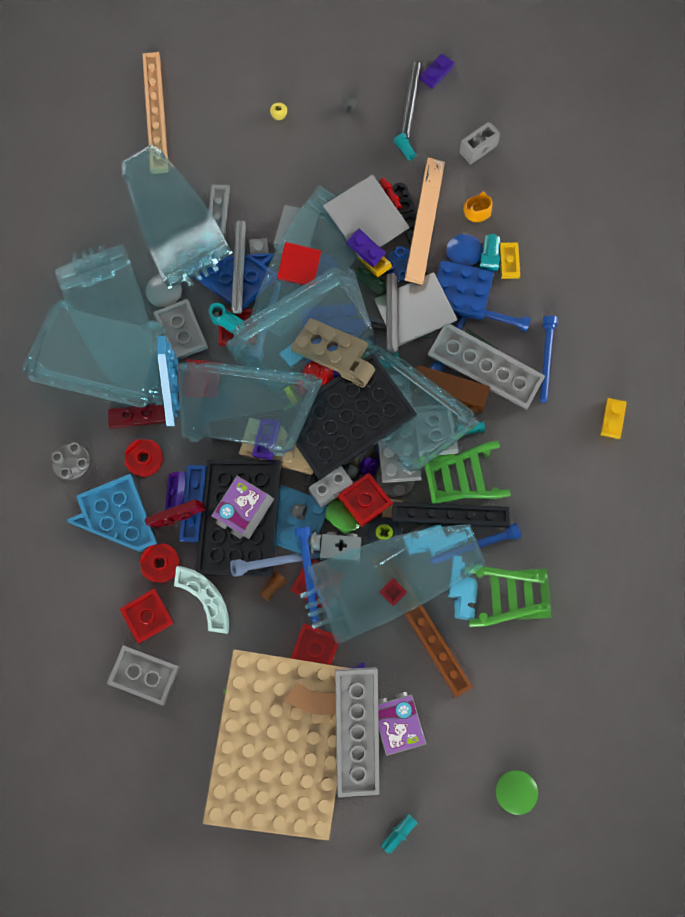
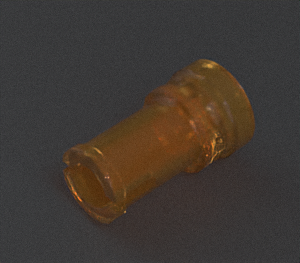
[259,571,287,601]

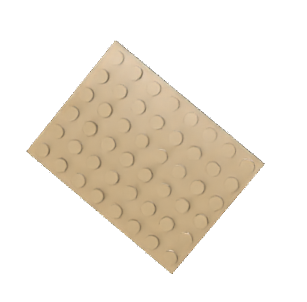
[202,649,351,840]

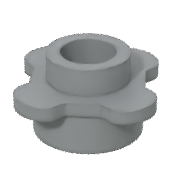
[308,531,322,554]

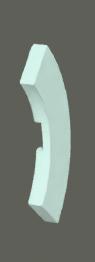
[174,566,229,634]

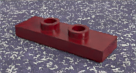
[108,403,166,429]
[145,499,206,529]

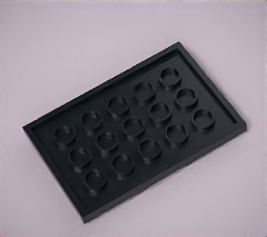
[277,353,417,480]
[196,460,283,578]

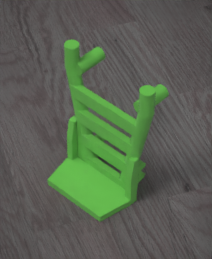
[423,441,511,504]
[465,566,551,627]

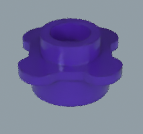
[360,457,379,476]

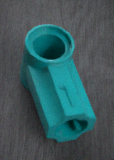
[479,234,500,271]
[209,303,245,336]

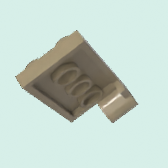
[290,318,375,387]

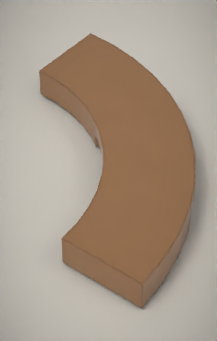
[284,683,335,715]

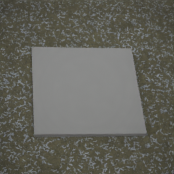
[323,174,410,260]
[374,272,457,346]

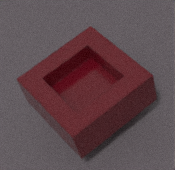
[379,578,407,606]

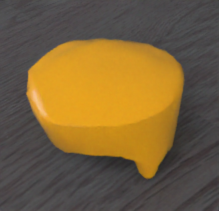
[463,191,492,222]

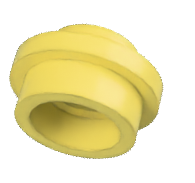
[270,103,287,120]

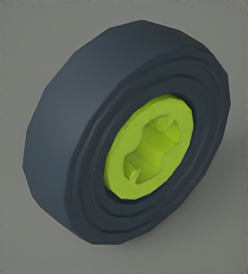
[367,517,402,552]

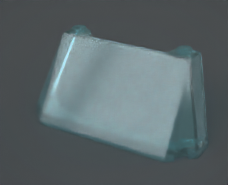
[226,268,376,401]
[22,300,166,407]
[339,337,479,472]
[177,362,322,456]

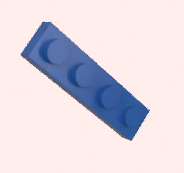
[179,465,207,543]

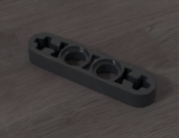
[392,182,417,245]

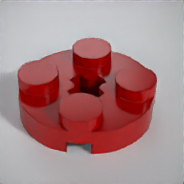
[124,439,164,478]
[140,544,181,584]

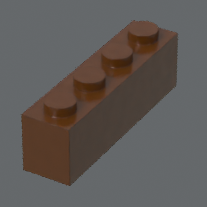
[411,365,490,413]

